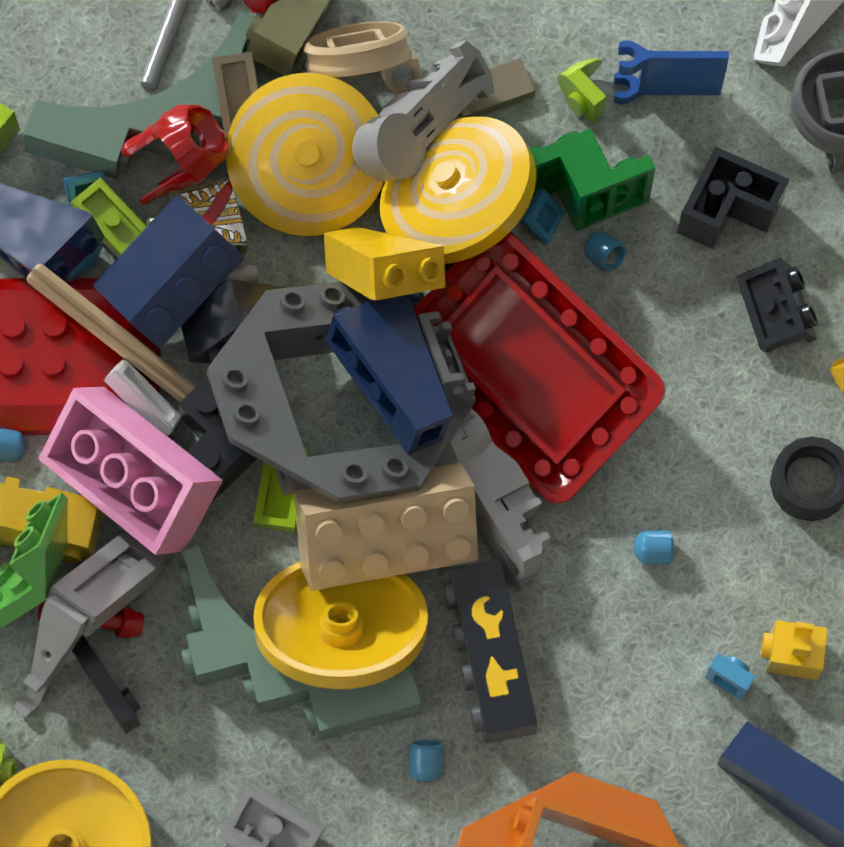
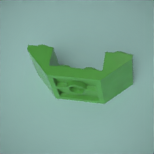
[0,493,68,629]

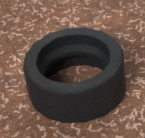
[770,436,844,522]

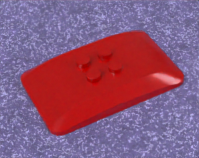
[414,232,666,504]
[0,278,161,436]

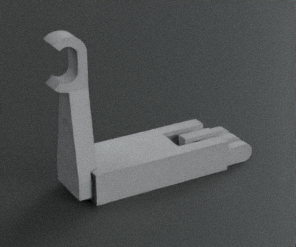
[13,532,172,718]

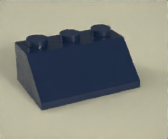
[93,194,245,349]

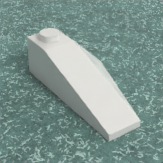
[753,0,844,67]

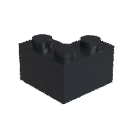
[677,146,790,250]
[181,279,287,365]
[178,376,258,503]

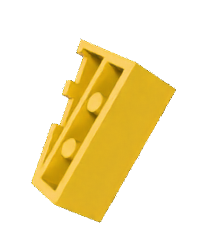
[0,476,104,563]

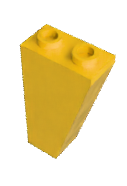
[324,227,445,301]

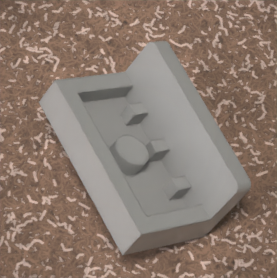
[216,782,327,847]

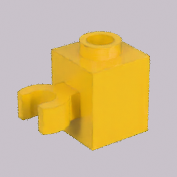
[760,620,828,680]

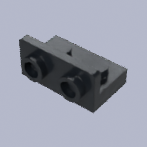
[736,257,818,353]

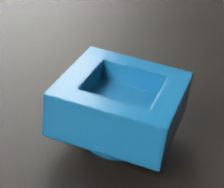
[705,653,756,700]

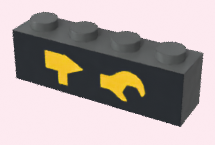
[444,559,538,744]

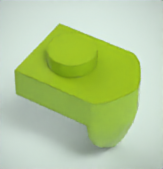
[557,58,606,123]

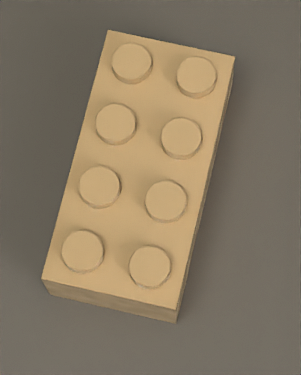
[294,463,478,591]

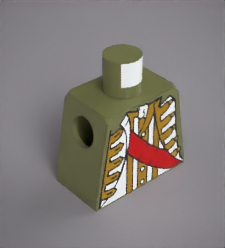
[147,177,249,262]

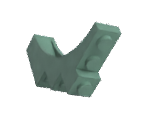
[23,11,255,180]
[178,546,421,741]

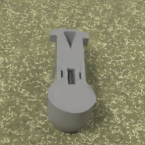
[352,41,495,181]
[435,409,550,586]

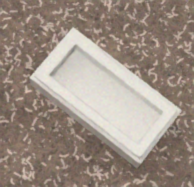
[104,359,181,436]

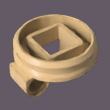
[301,22,421,95]

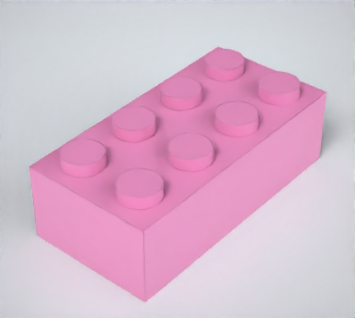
[38,387,223,555]

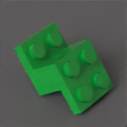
[529,128,656,231]

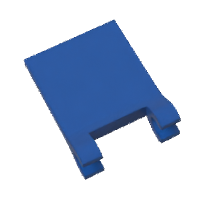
[614,40,729,105]

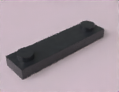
[71,635,141,734]

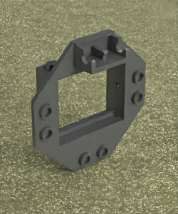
[207,282,476,503]

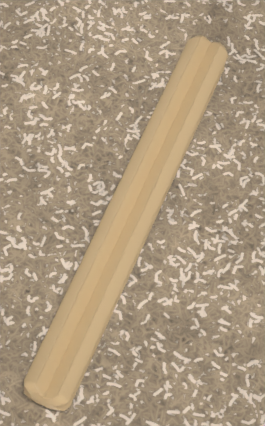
[26,264,196,402]

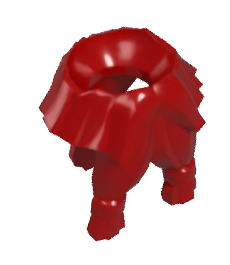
[121,104,229,205]

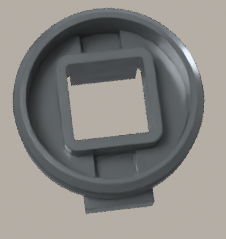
[790,49,844,173]

